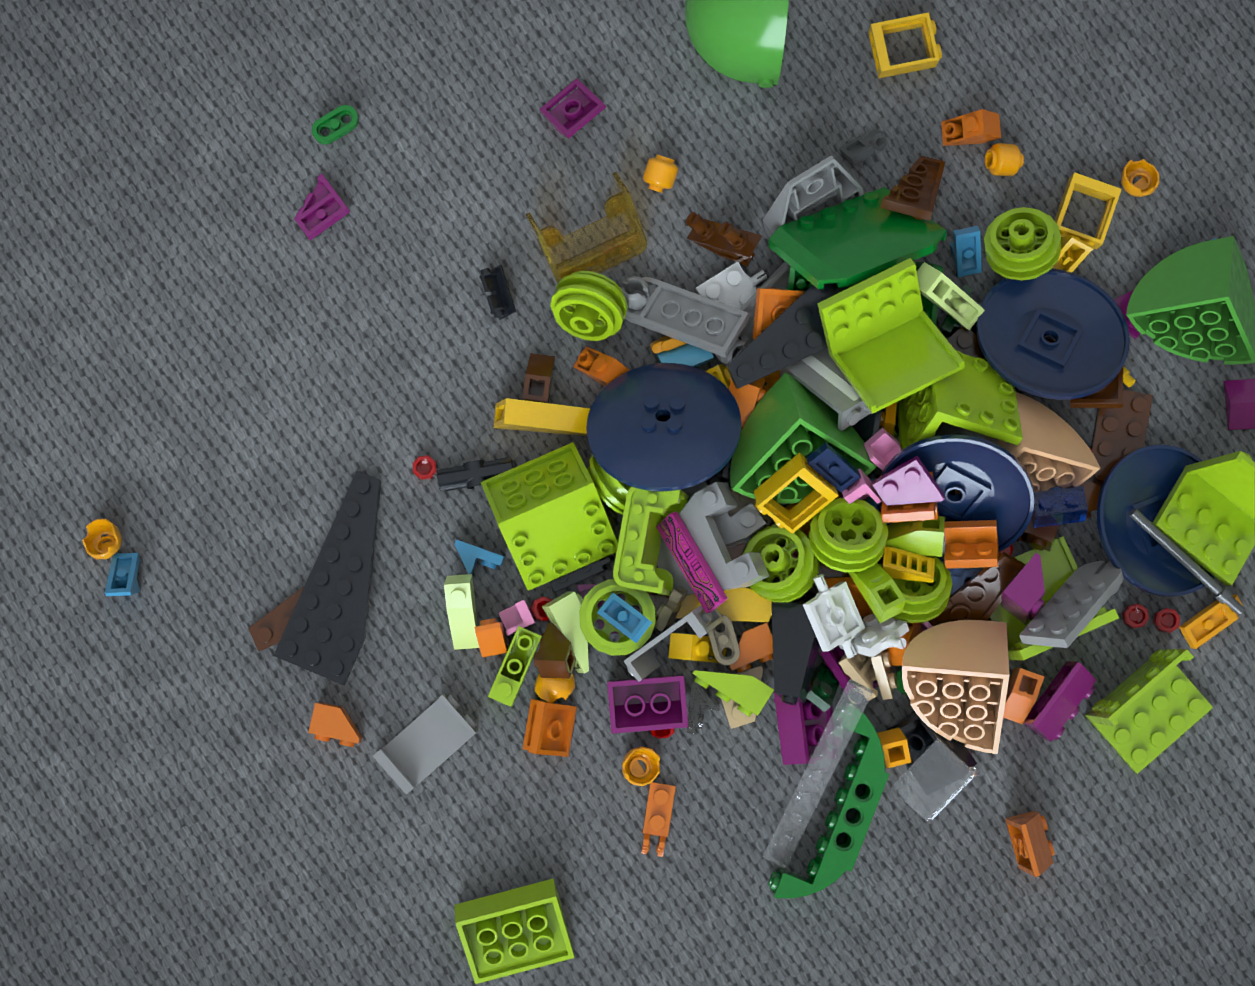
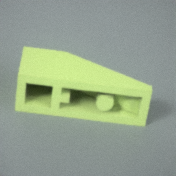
[917,262,985,330]
[444,574,479,650]
[542,591,589,674]

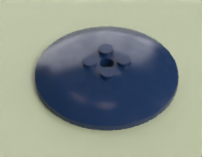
[976,269,1130,400]
[587,363,741,491]
[877,435,1034,561]
[1097,445,1215,597]

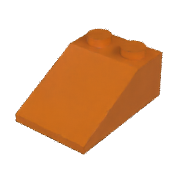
[1005,811,1055,877]

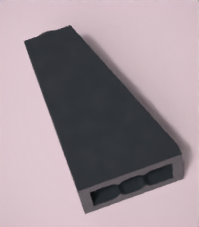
[771,602,820,705]

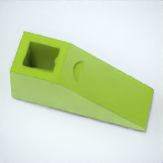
[865,516,945,557]
[848,563,906,623]
[488,626,542,707]
[692,670,774,717]

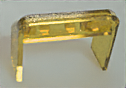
[526,172,647,283]

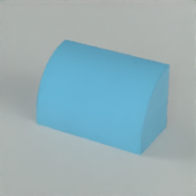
[656,344,714,368]

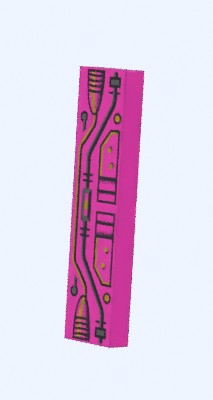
[656,512,728,613]

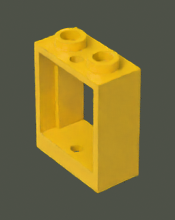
[868,12,942,79]
[1054,172,1122,250]
[754,453,838,534]

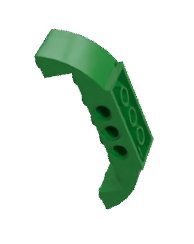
[768,701,889,899]

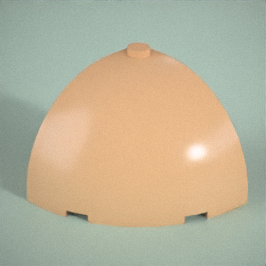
[955,392,1100,507]
[902,620,1009,754]

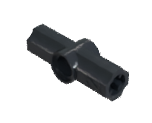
[436,457,513,492]

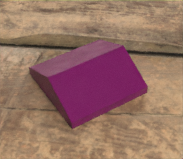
[539,78,606,139]
[1223,379,1255,430]

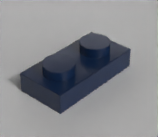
[806,443,861,493]

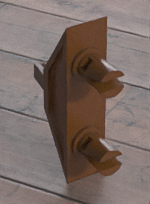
[686,212,762,267]

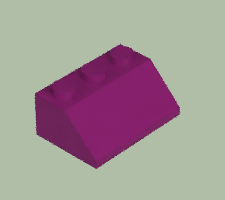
[1001,553,1045,625]
[1024,661,1097,742]
[607,674,688,734]
[773,688,839,765]

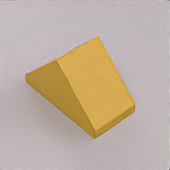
[1051,235,1093,273]

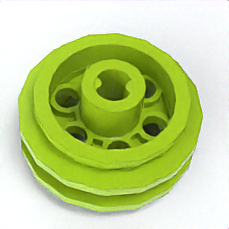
[984,207,1061,281]
[550,271,628,341]
[587,454,631,515]
[809,498,889,572]
[742,524,820,602]
[879,555,953,623]
[579,579,656,656]

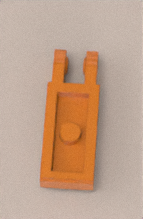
[641,782,676,857]

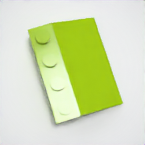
[454,878,575,984]

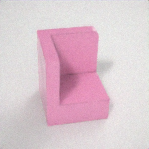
[864,428,903,471]
[842,469,882,504]
[499,600,536,636]

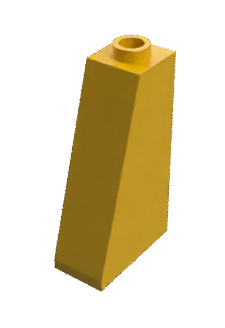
[493,398,590,436]
[676,587,772,623]

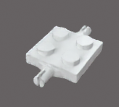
[695,262,768,309]
[803,574,865,658]
[839,614,909,657]

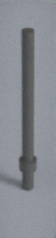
[1129,508,1245,615]

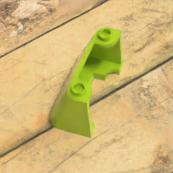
[613,487,689,596]

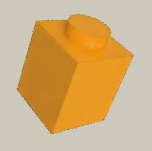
[877,728,911,769]

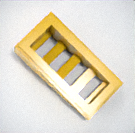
[882,547,935,583]

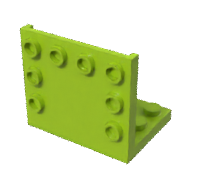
[817,258,965,414]
[897,350,1023,449]
[481,442,618,591]
[1153,451,1255,586]
[970,536,1119,660]
[1085,649,1213,774]

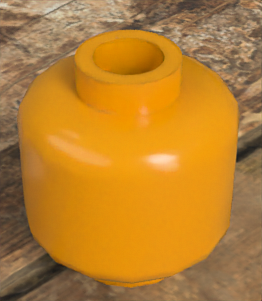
[984,143,1024,176]
[643,154,679,193]

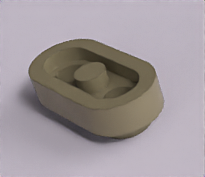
[708,615,740,665]

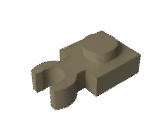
[654,586,688,632]

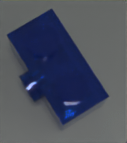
[1032,486,1088,528]

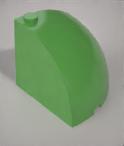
[685,0,789,88]
[1126,236,1255,365]
[730,372,877,503]

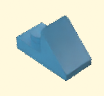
[949,226,982,277]
[455,540,505,575]
[105,553,140,596]
[597,593,652,643]

